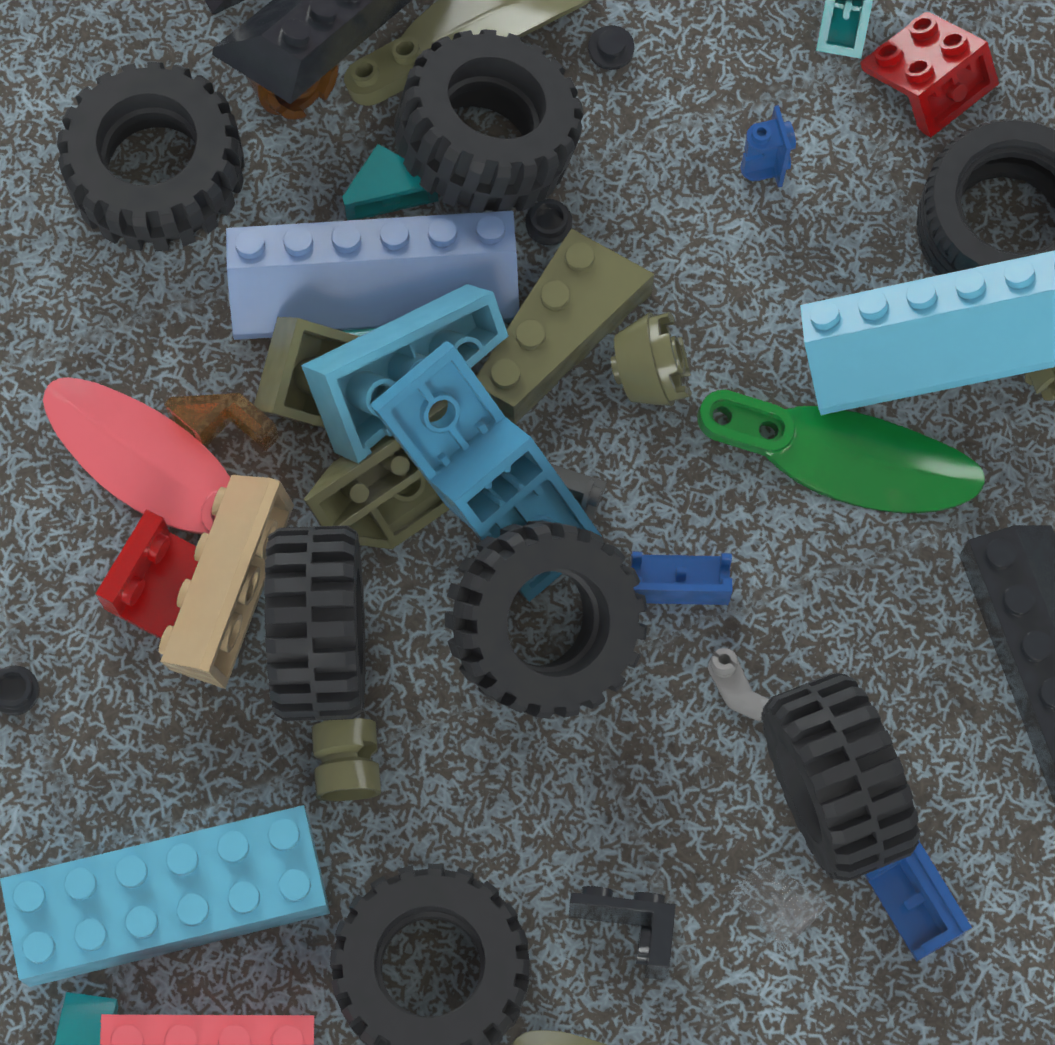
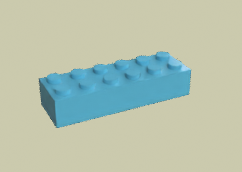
[0,805,330,987]

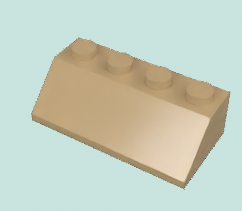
[159,475,294,689]

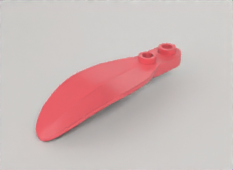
[43,377,230,534]

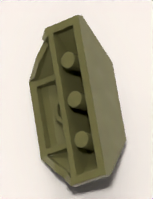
[303,400,450,549]

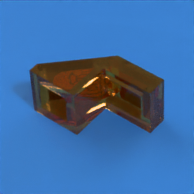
[164,393,279,451]

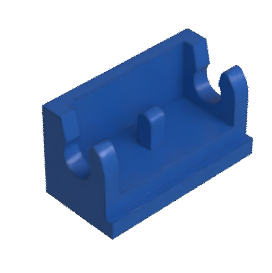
[631,551,732,605]
[864,840,972,962]

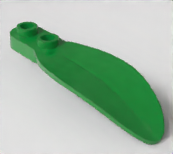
[697,390,985,514]

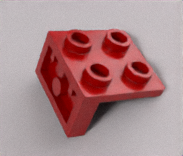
[860,12,999,138]
[95,509,198,639]

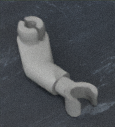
[708,648,769,722]

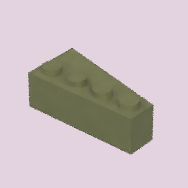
[476,228,654,424]

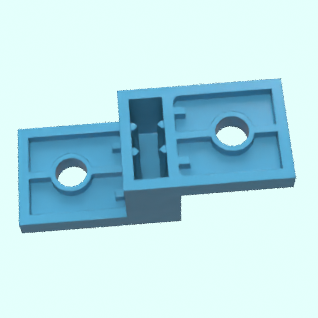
[370,340,602,602]

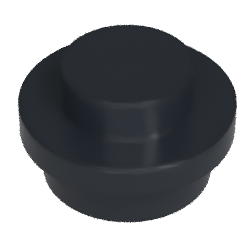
[588,25,635,70]
[525,199,572,245]
[0,665,40,716]

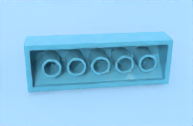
[800,250,1055,415]

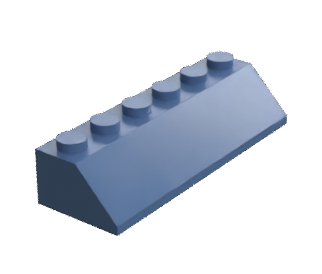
[226,211,520,340]

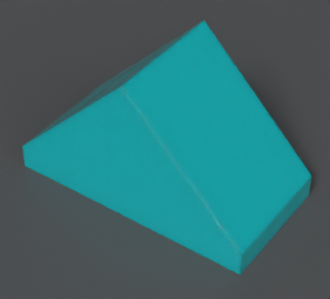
[816,0,873,59]
[342,144,439,221]

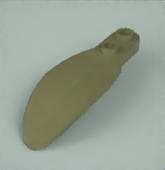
[344,0,592,106]

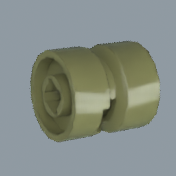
[311,718,381,802]

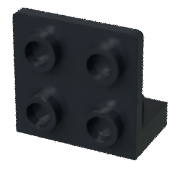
[569,886,676,980]

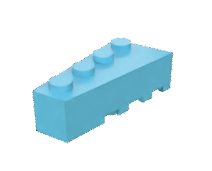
[301,284,508,464]

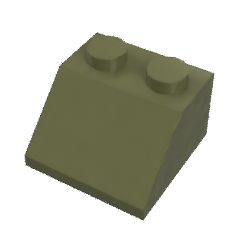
[254,317,360,430]

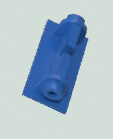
[740,105,796,187]

